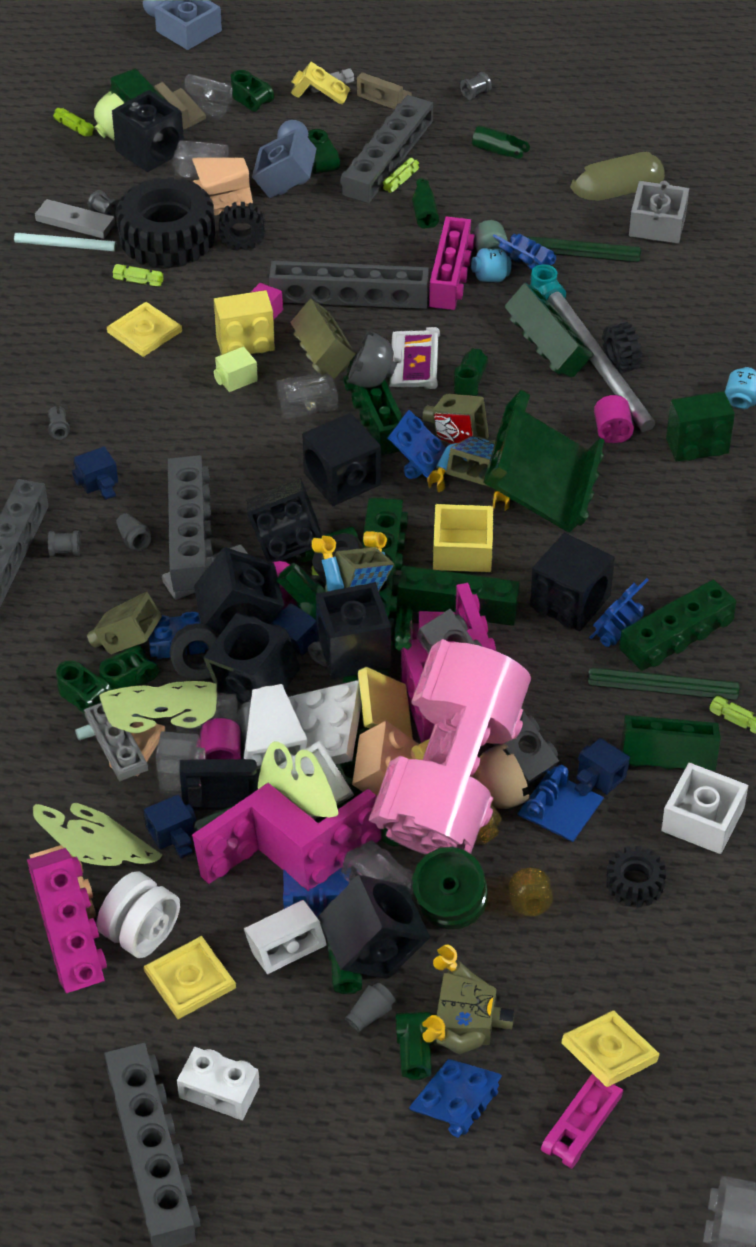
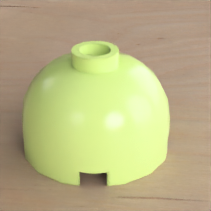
[94,91,124,140]

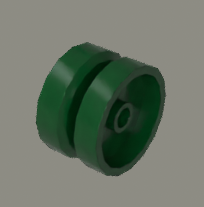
[412,847,488,929]

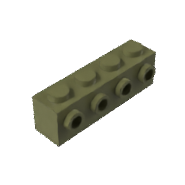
[290,298,356,379]

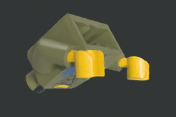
[422,945,515,1054]

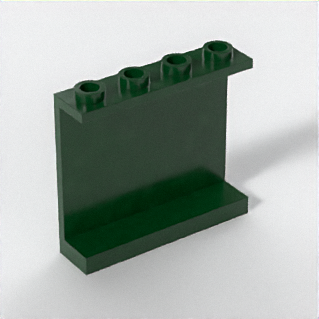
[483,390,605,532]

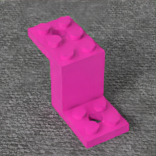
[401,583,496,743]
[192,783,381,891]

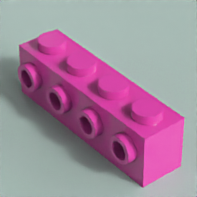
[429,217,475,310]
[27,848,107,993]

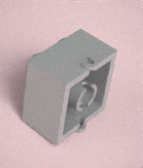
[629,181,689,244]

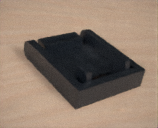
[179,759,258,810]

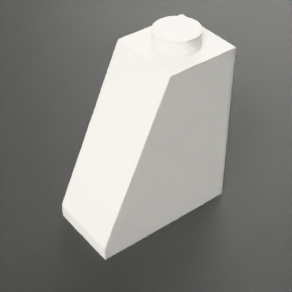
[244,684,307,769]

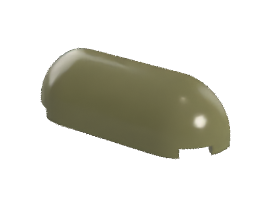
[570,152,665,201]

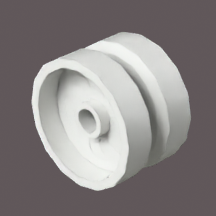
[96,871,180,958]

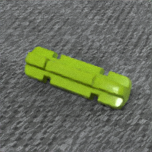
[53,108,94,137]
[383,158,419,193]
[113,264,163,287]
[710,696,756,734]

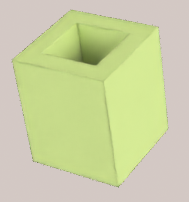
[214,346,258,392]

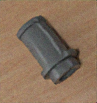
[48,406,70,440]

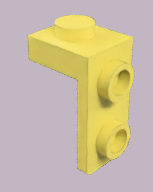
[291,62,350,104]

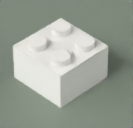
[661,763,749,854]

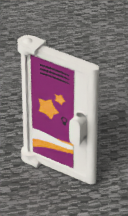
[389,327,440,389]

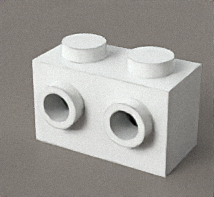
[244,900,327,974]
[177,1047,259,1121]

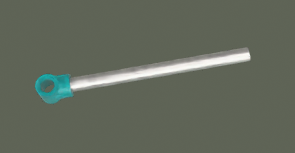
[530,264,655,432]

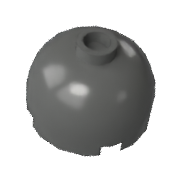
[348,330,397,388]

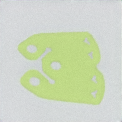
[99,681,217,733]
[33,803,162,866]

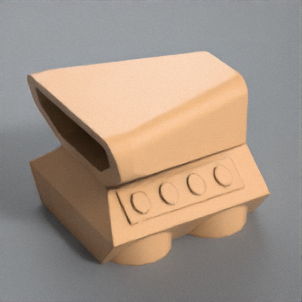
[192,157,253,215]

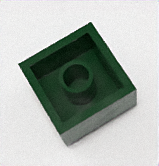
[666,391,735,462]

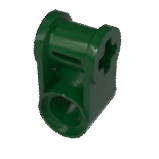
[230,70,275,112]
[308,129,340,174]
[99,645,159,696]
[56,660,112,714]

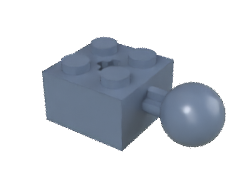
[142,0,222,50]
[252,120,316,198]

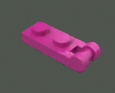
[541,1073,623,1169]

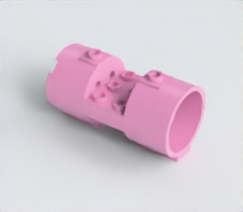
[368,639,531,855]

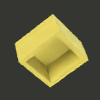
[214,290,275,355]
[433,504,493,572]

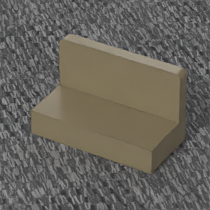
[357,72,412,109]
[154,82,206,129]

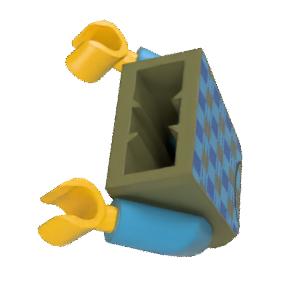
[427,436,510,511]
[312,531,394,592]

